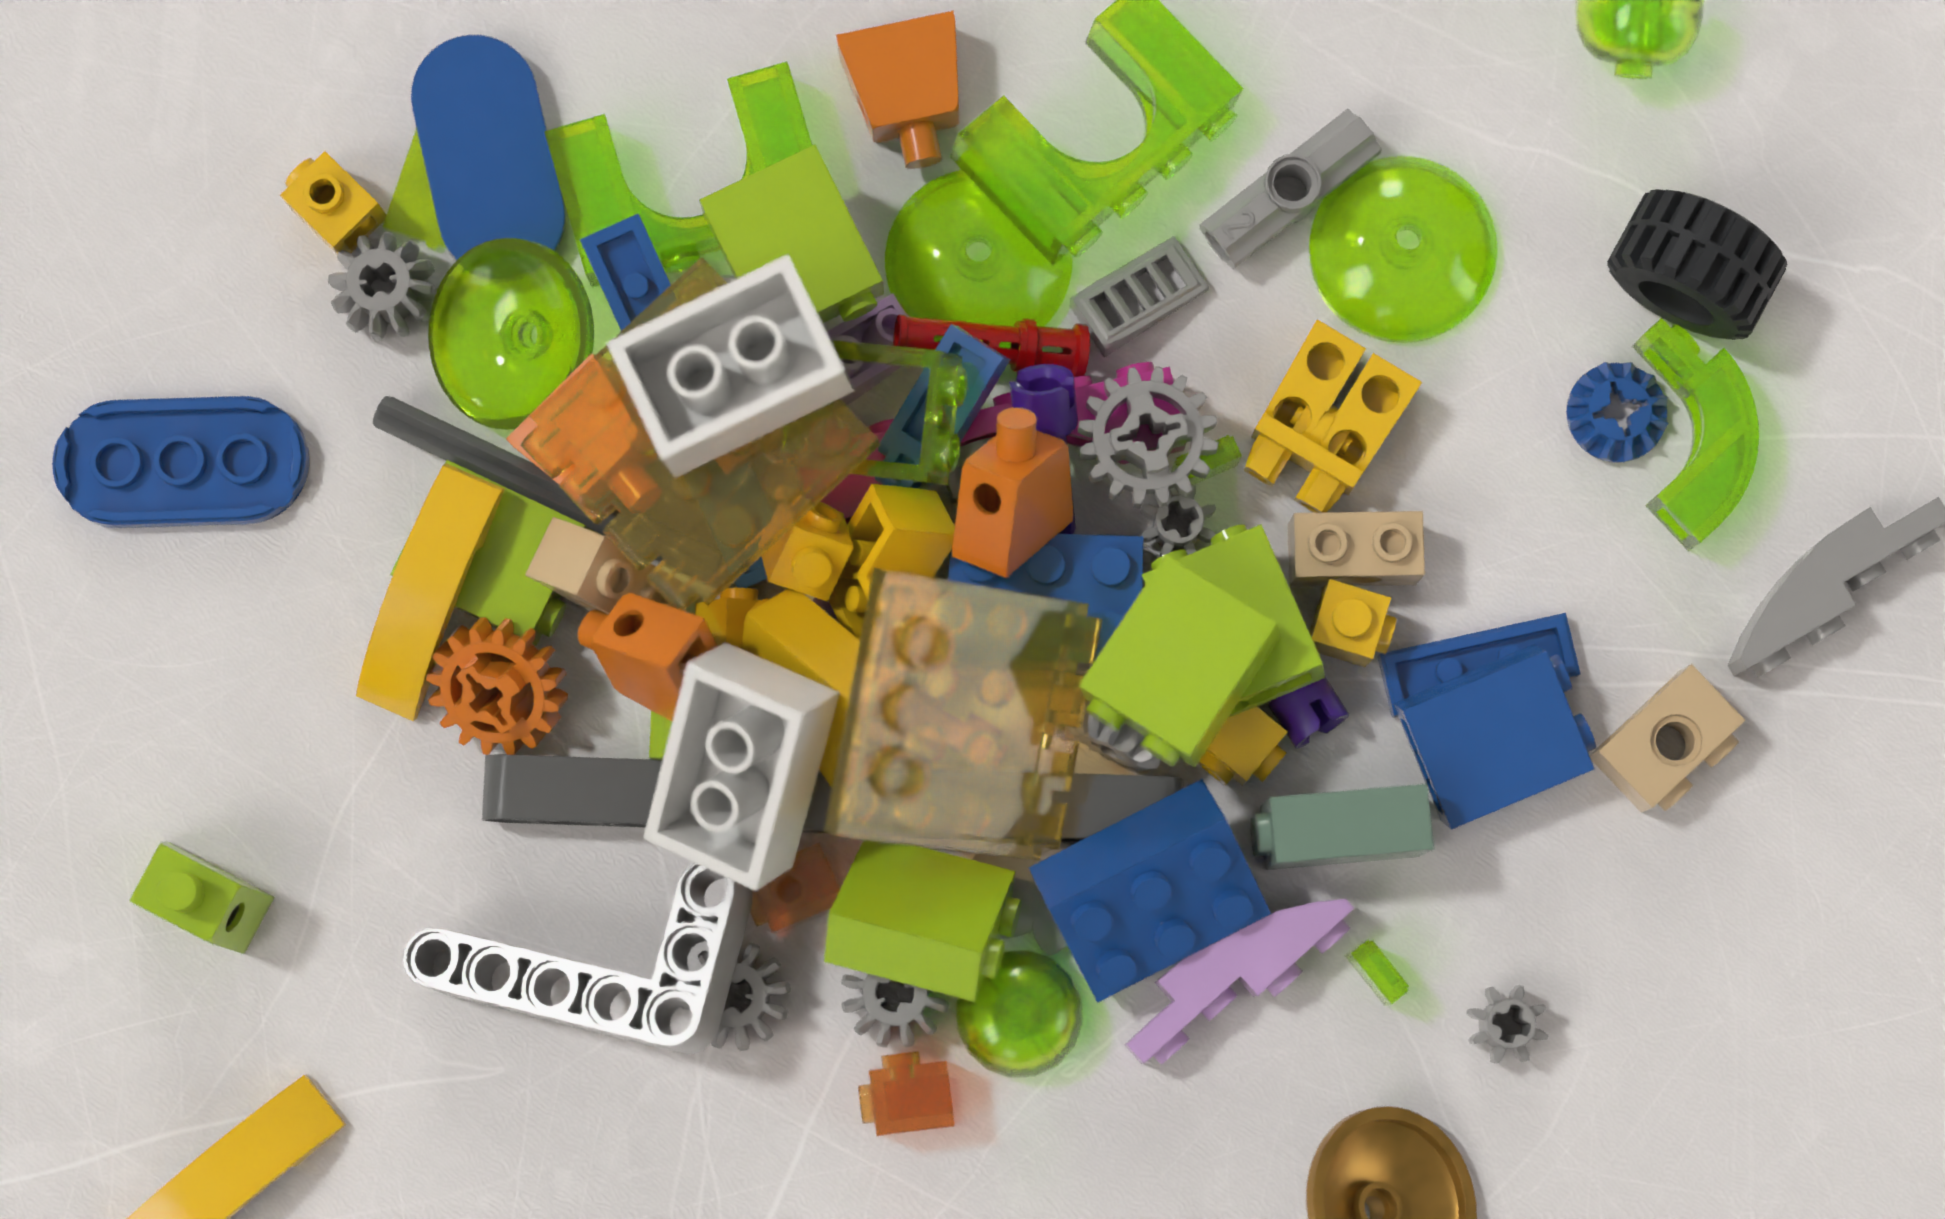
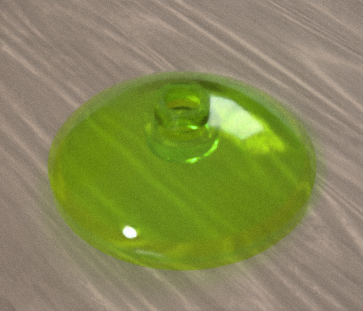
[1308,156,1498,343]
[885,168,1073,348]
[428,238,594,430]

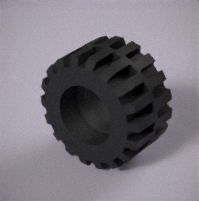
[1607,189,1787,340]

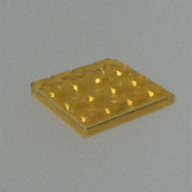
[521,257,881,610]
[825,568,1103,861]

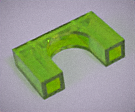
[950,0,1244,265]
[544,61,812,287]

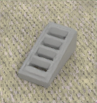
[1069,236,1209,358]

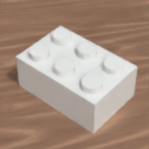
[607,255,854,478]
[643,643,840,891]

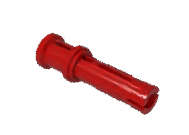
[893,314,1090,377]

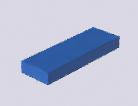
[1377,613,1581,718]

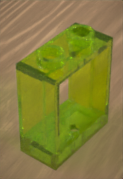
[780,340,968,485]

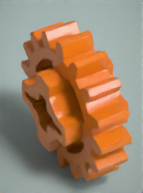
[426,617,568,755]

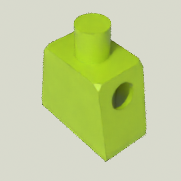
[129,841,275,954]

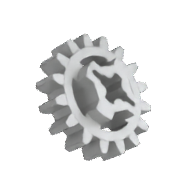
[1078,366,1218,509]

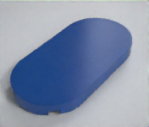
[411,35,566,282]
[52,396,310,528]

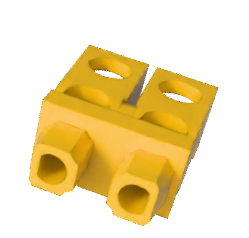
[1244,319,1423,513]

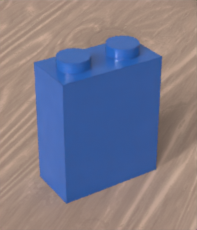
[1393,644,1596,830]

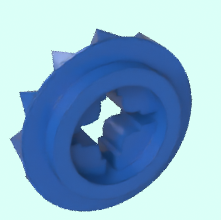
[1566,362,1668,463]

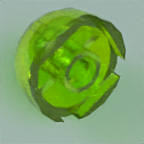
[1575,0,1704,79]
[955,949,1083,1078]

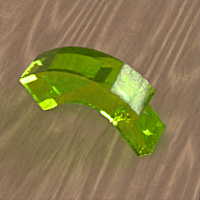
[1632,317,1759,552]

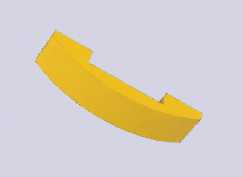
[356,463,505,721]
[127,1075,347,1219]

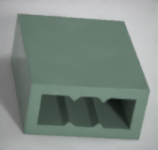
[1250,784,1434,870]

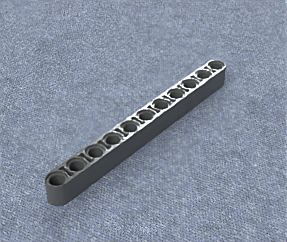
[482,755,1184,842]

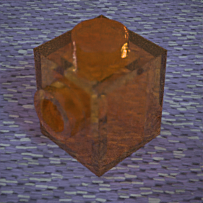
[750,843,840,935]
[858,1051,955,1136]

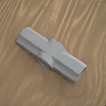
[1199,109,1382,269]

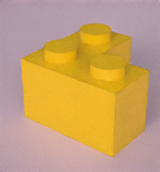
[828,484,955,673]

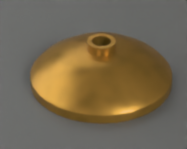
[1306,1106,1477,1219]

